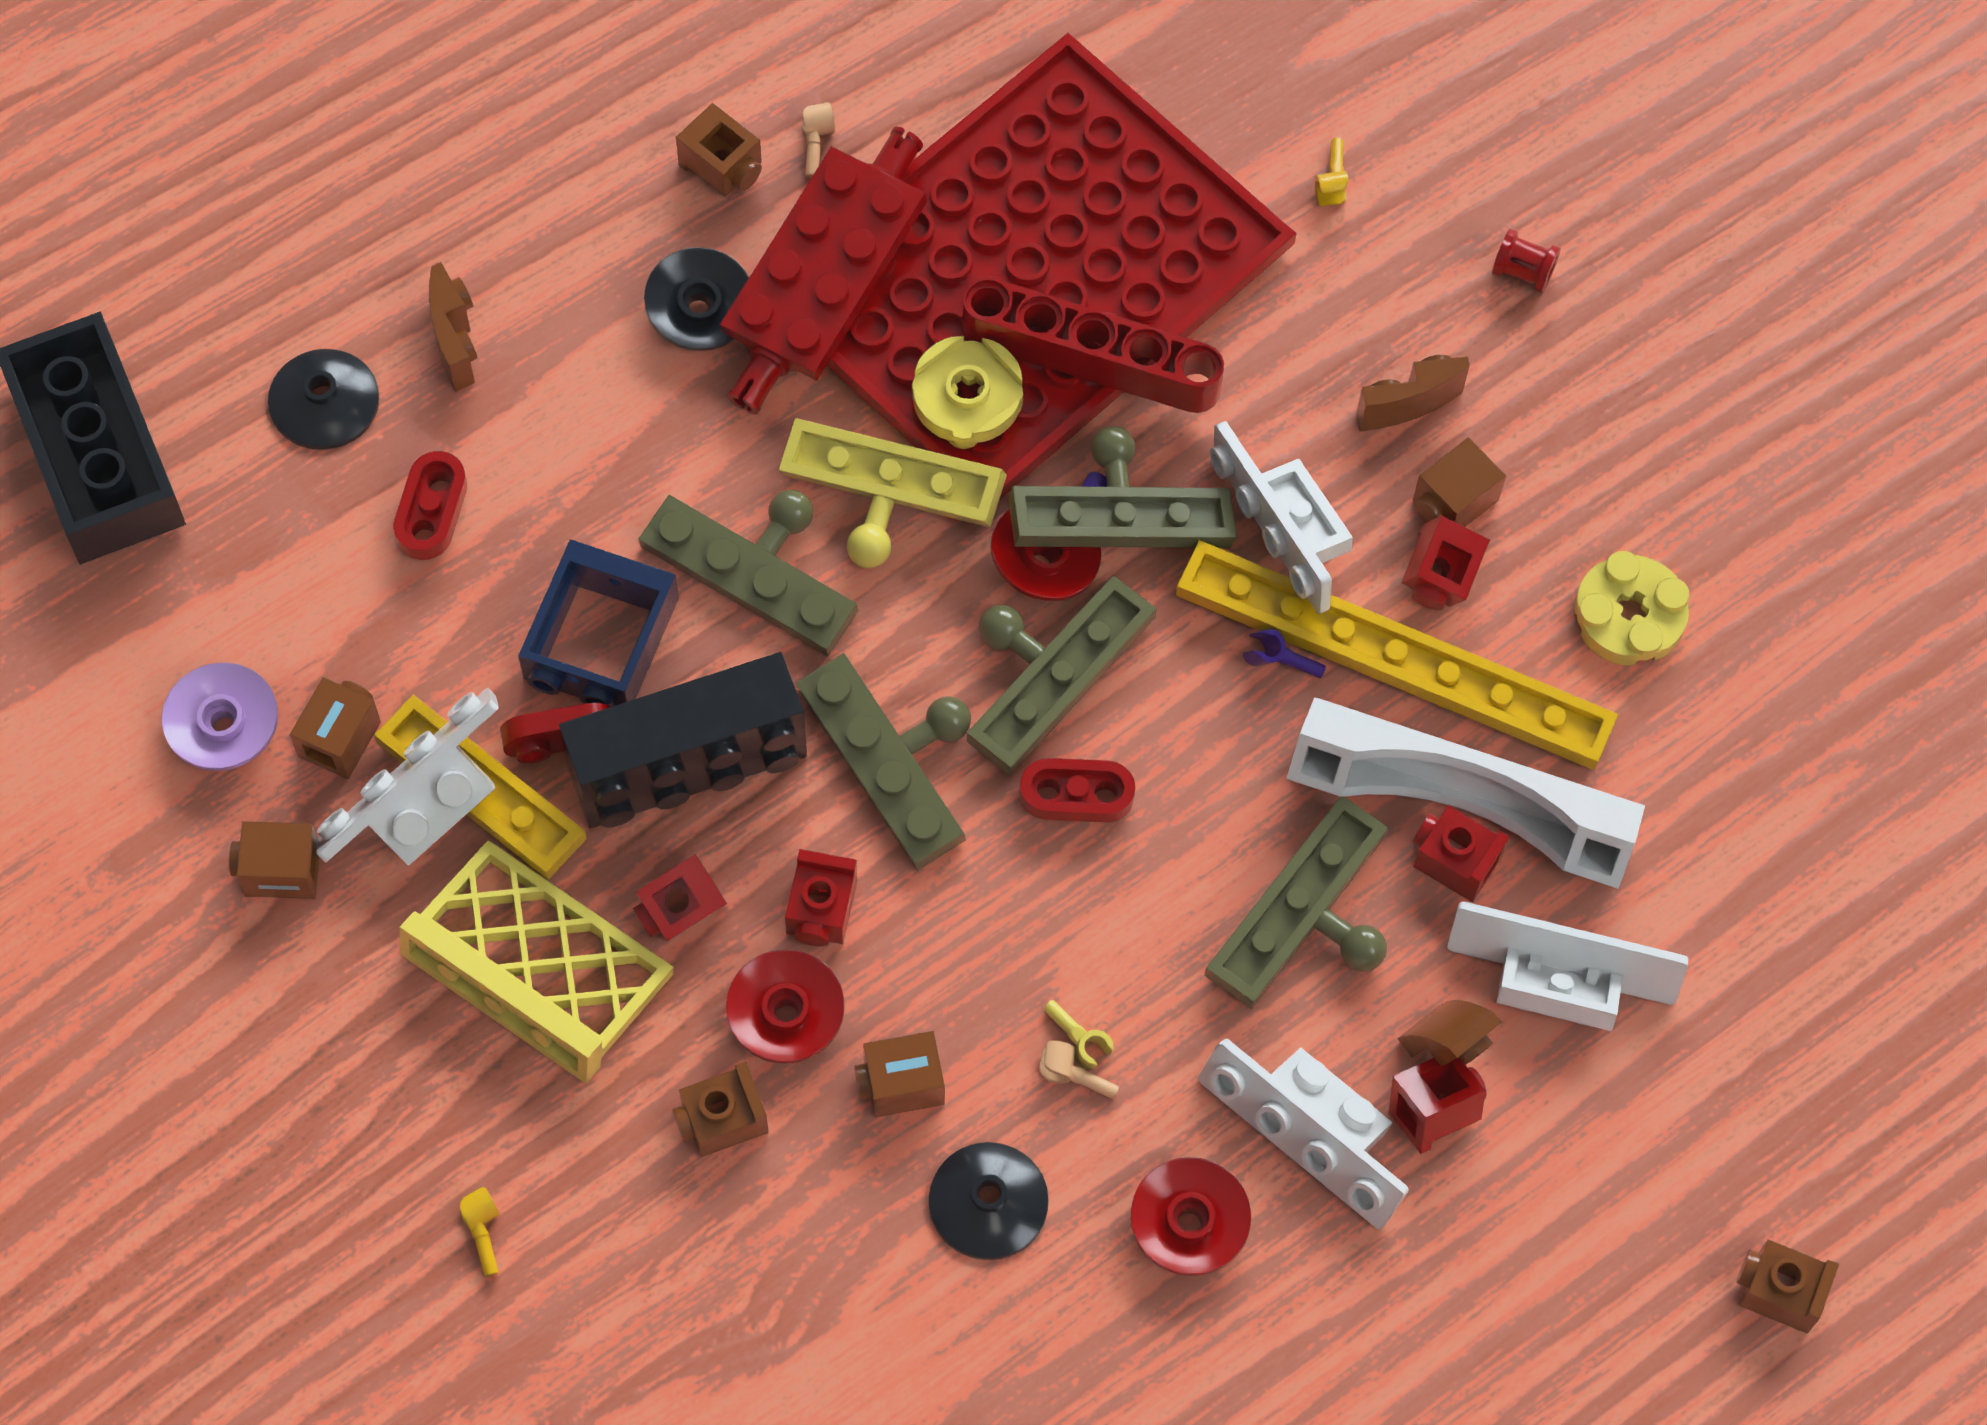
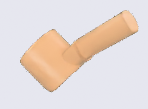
[803,102,835,179]
[1040,1041,1119,1100]

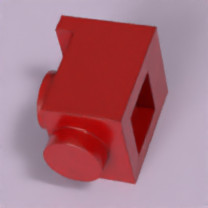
[1401,516,1490,610]
[1412,805,1509,902]
[785,849,858,947]
[633,854,727,941]
[1388,1057,1487,1154]

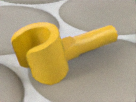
[1315,137,1348,207]
[460,1187,500,1277]

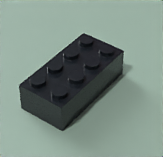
[0,311,186,565]
[559,652,807,829]

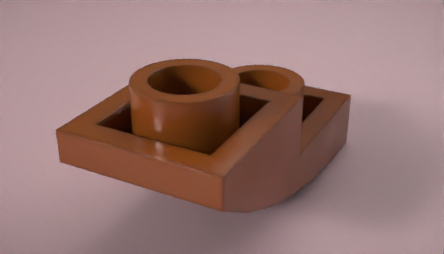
[429,262,477,392]
[1357,355,1470,432]
[1397,1000,1502,1067]

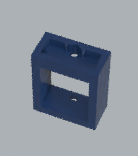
[518,539,679,707]

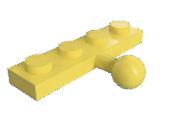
[779,418,1007,569]

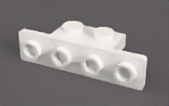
[1209,421,1353,614]
[316,688,499,866]
[1447,902,1689,1031]
[1198,1039,1409,1229]

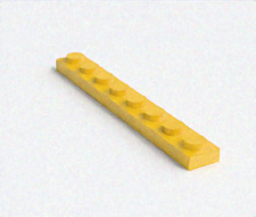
[1176,540,1618,771]

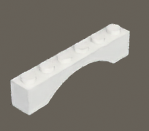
[1286,697,1645,889]

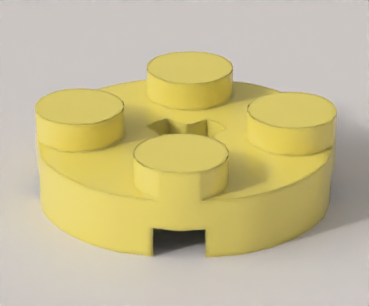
[912,336,1023,449]
[1574,551,1690,665]

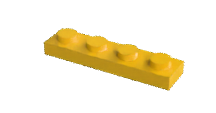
[374,694,587,880]

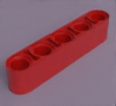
[962,278,1224,413]

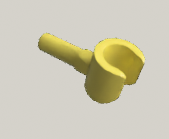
[1043,1000,1114,1069]

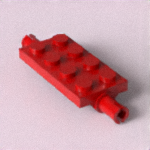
[720,126,927,415]

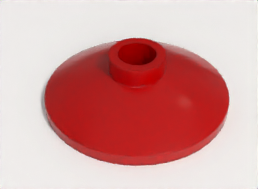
[990,509,1101,601]
[726,949,845,1064]
[1131,1157,1251,1276]

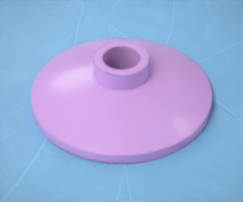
[162,663,278,771]

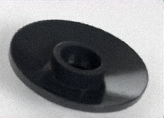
[644,247,749,351]
[268,349,379,450]
[929,1142,1049,1260]

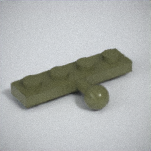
[1008,426,1237,548]
[638,490,858,656]
[967,575,1157,776]
[796,653,971,871]
[1204,797,1389,1009]

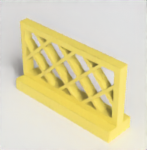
[400,840,674,1084]

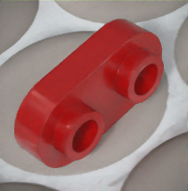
[393,451,467,560]
[500,703,611,764]
[1020,758,1135,822]

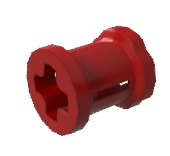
[1492,229,1561,293]

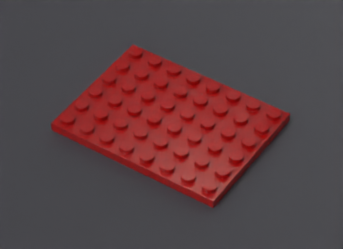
[827,33,1297,500]

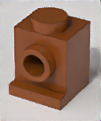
[676,103,762,197]
[673,1062,769,1157]
[1736,1239,1839,1334]

